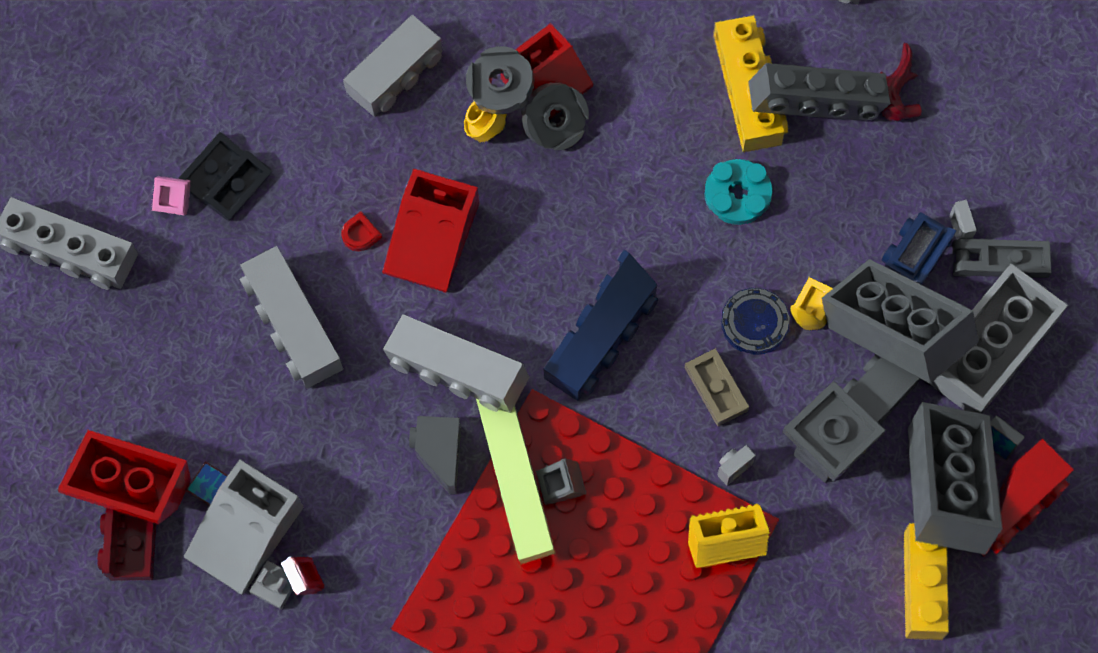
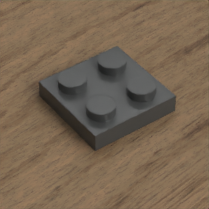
[783,381,885,482]

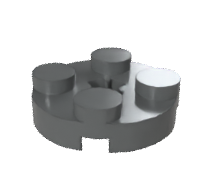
[466,46,534,114]
[521,82,589,150]

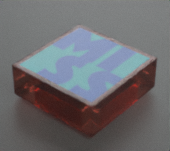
[185,461,228,507]

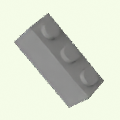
[343,15,443,117]

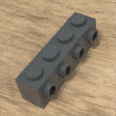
[748,63,890,121]

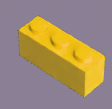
[904,523,949,640]

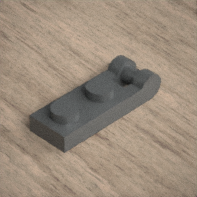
[952,239,1051,278]

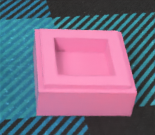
[152,176,191,215]

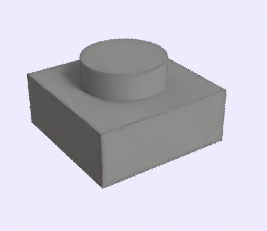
[717,445,755,486]

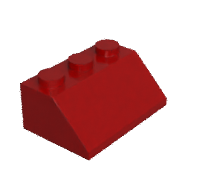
[58,430,191,524]

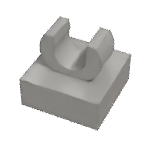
[249,560,293,610]

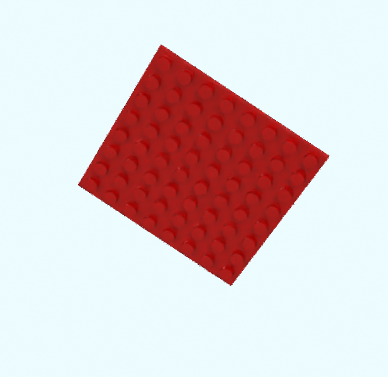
[391,389,779,653]

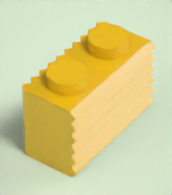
[688,504,769,568]

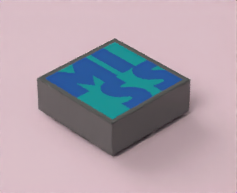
[991,416,1024,461]

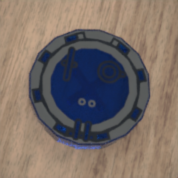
[721,288,790,355]

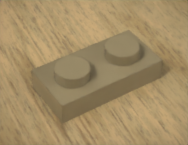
[684,348,749,427]

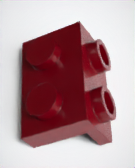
[97,508,157,581]

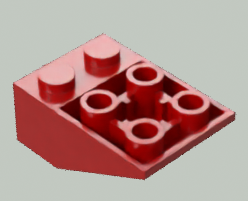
[382,168,480,293]
[982,439,1074,556]

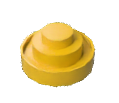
[464,102,506,142]

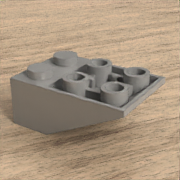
[184,460,304,595]

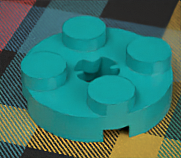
[704,159,772,225]

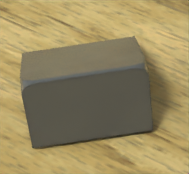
[536,459,586,505]

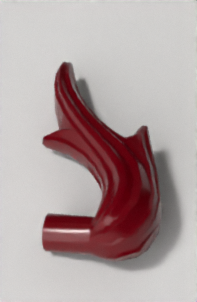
[880,43,922,122]

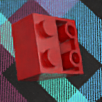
[500,23,593,120]

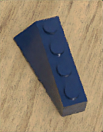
[543,250,658,401]

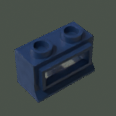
[881,212,957,285]

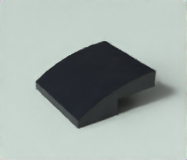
[178,132,272,221]

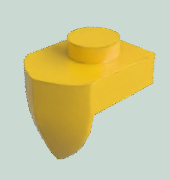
[790,277,833,330]

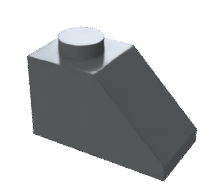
[409,416,461,494]

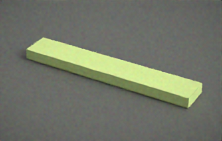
[476,399,555,564]

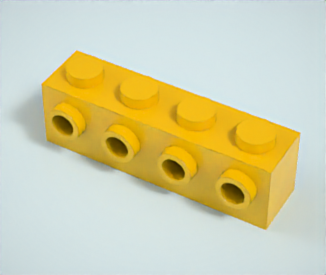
[714,15,788,152]

